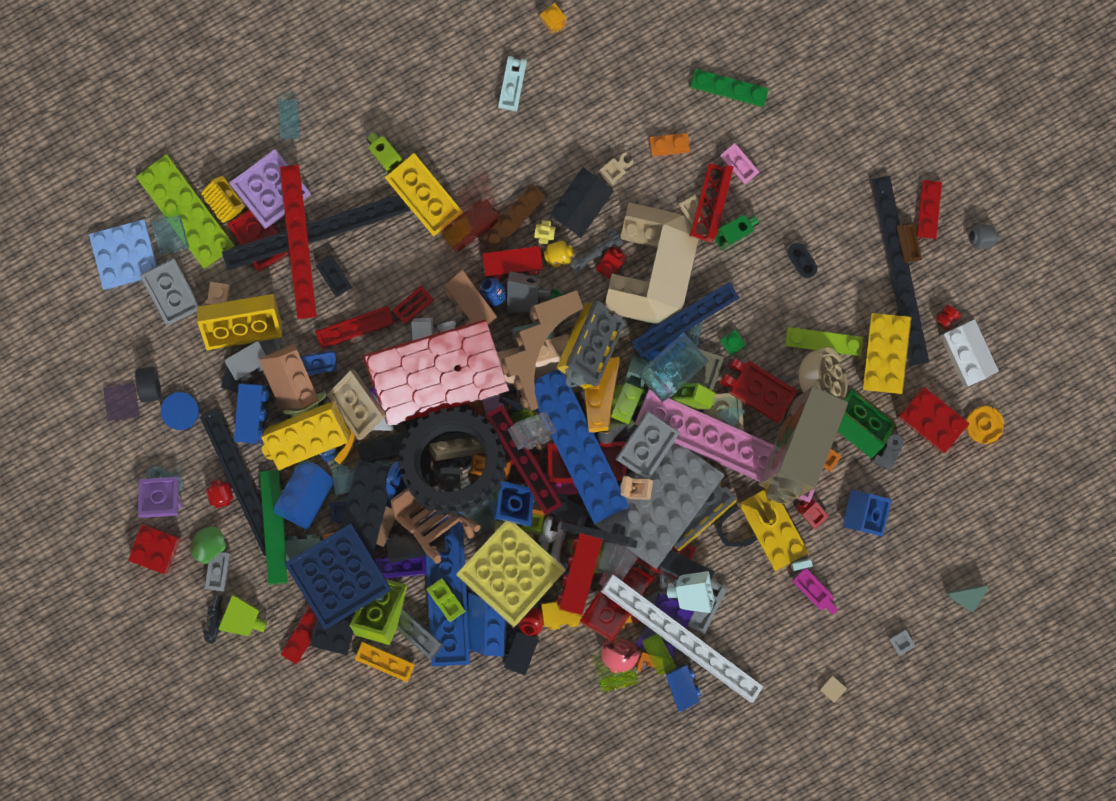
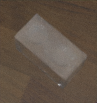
[508,411,557,450]

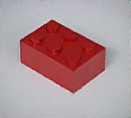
[897,387,970,453]

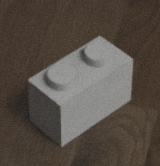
[224,341,267,382]

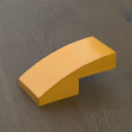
[334,429,356,464]

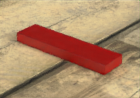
[315,306,394,349]

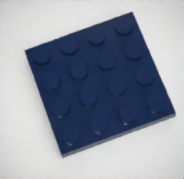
[284,523,392,630]

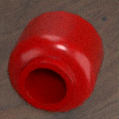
[206,479,233,509]
[518,607,544,635]

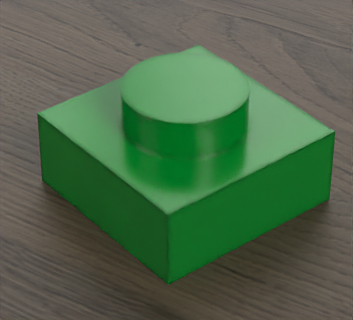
[720,330,746,356]

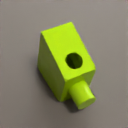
[366,133,403,174]
[218,595,268,636]

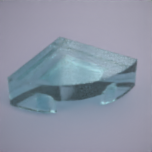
[718,407,745,427]

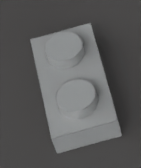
[205,552,231,592]

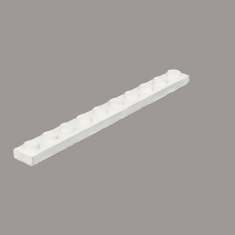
[601,575,763,703]

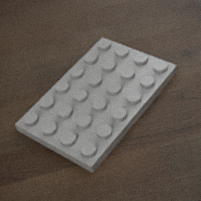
[593,443,724,569]

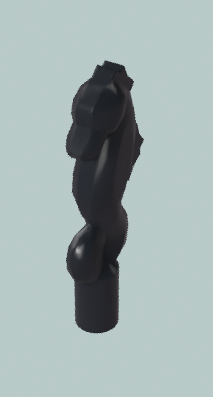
[203,595,223,644]

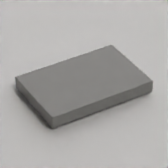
[140,257,200,326]
[616,411,680,479]

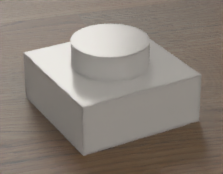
[889,629,916,656]

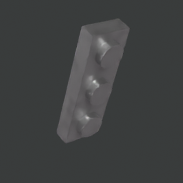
[397,607,444,659]

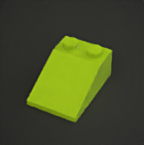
[350,579,407,645]

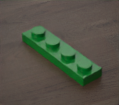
[690,69,769,108]

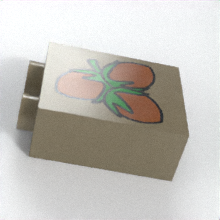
[758,386,848,504]

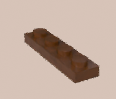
[481,184,546,252]

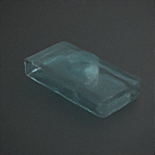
[278,100,300,140]

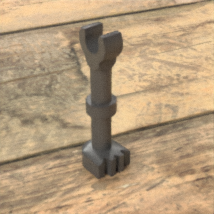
[570,229,623,273]

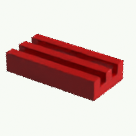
[393,285,434,324]

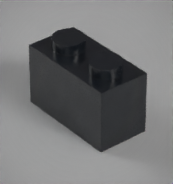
[502,630,539,676]

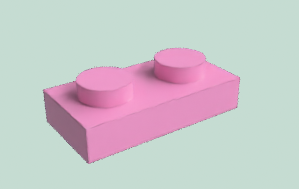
[720,143,759,185]

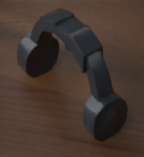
[717,505,758,547]

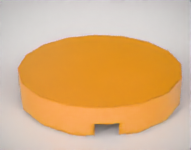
[966,406,1004,444]

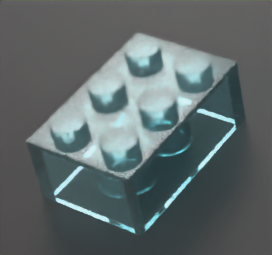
[637,332,709,402]

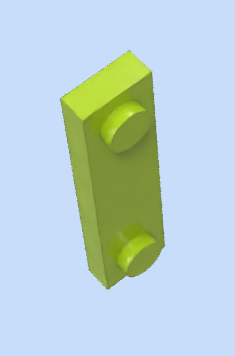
[785,327,864,356]

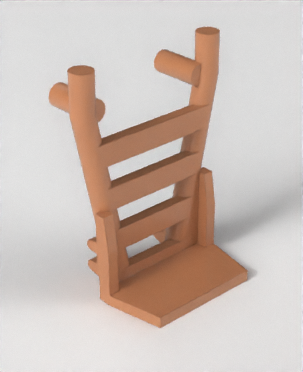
[391,488,480,564]

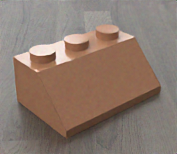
[445,270,498,326]
[259,344,319,411]

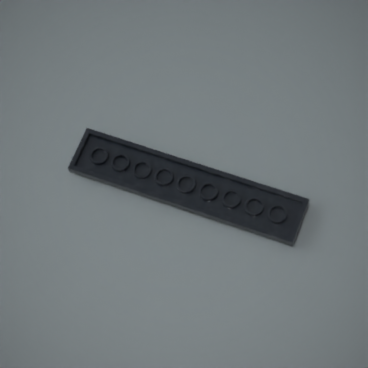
[310,459,390,655]

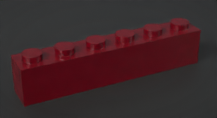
[485,405,562,516]

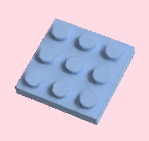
[89,220,158,290]

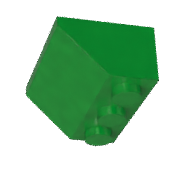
[837,389,896,459]

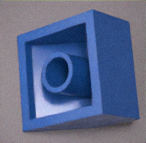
[488,481,534,526]
[842,490,892,537]
[664,663,701,712]

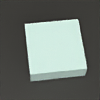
[790,558,813,571]

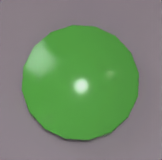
[190,526,226,564]

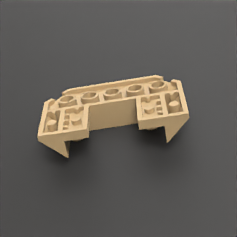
[605,202,698,325]

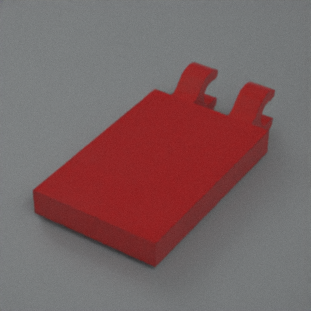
[719,358,797,424]

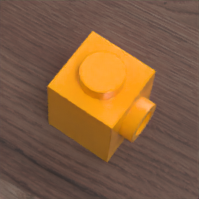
[540,3,567,34]

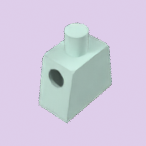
[667,571,715,613]

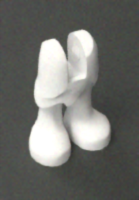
[538,516,566,574]

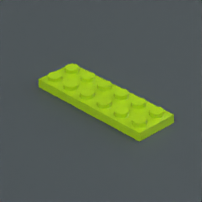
[136,154,236,269]

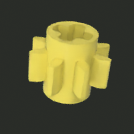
[534,220,555,244]

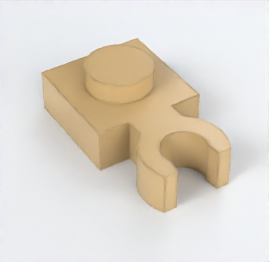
[598,152,634,186]

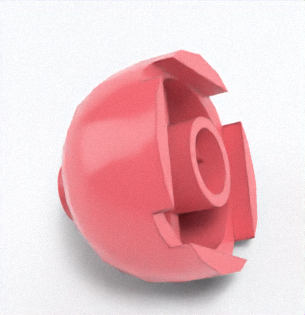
[601,638,641,673]

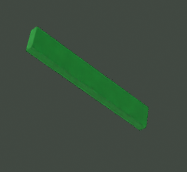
[260,470,288,585]

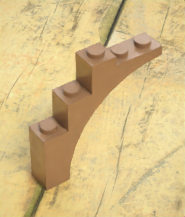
[500,291,584,412]

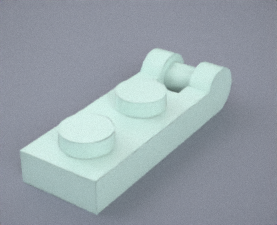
[498,56,527,112]

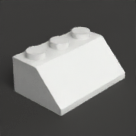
[940,319,999,387]

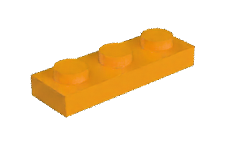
[354,641,415,682]

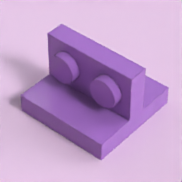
[138,477,182,518]

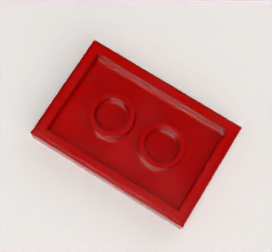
[227,210,290,272]

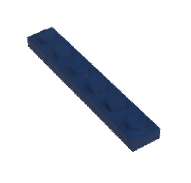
[631,282,740,359]

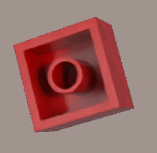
[128,524,182,574]

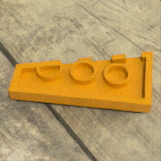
[584,357,620,433]

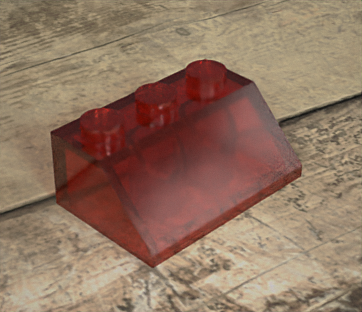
[441,199,501,254]

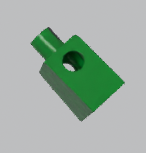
[715,215,759,251]

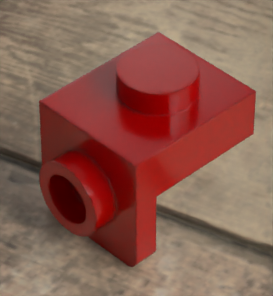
[596,246,627,279]

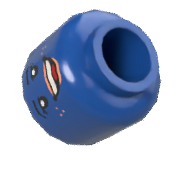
[479,278,507,306]

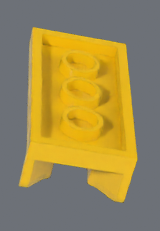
[384,152,463,237]
[738,489,809,571]

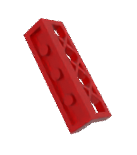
[690,163,734,243]

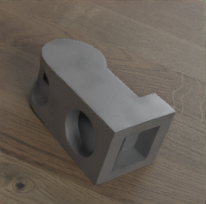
[598,417,635,444]
[871,434,904,471]

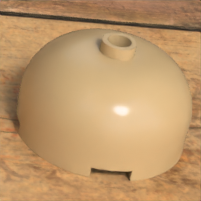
[799,347,848,400]

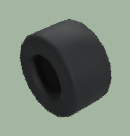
[135,366,161,403]

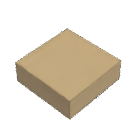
[819,676,847,703]

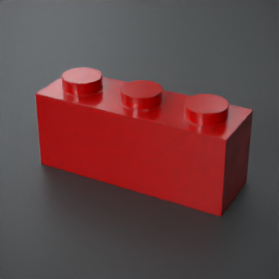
[483,246,543,280]

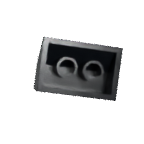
[550,167,614,238]
[386,525,449,564]

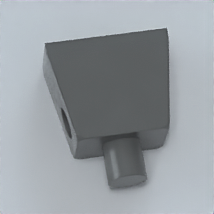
[507,272,551,313]

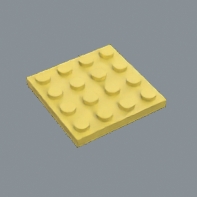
[456,521,566,627]

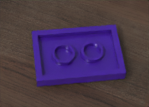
[636,593,694,661]

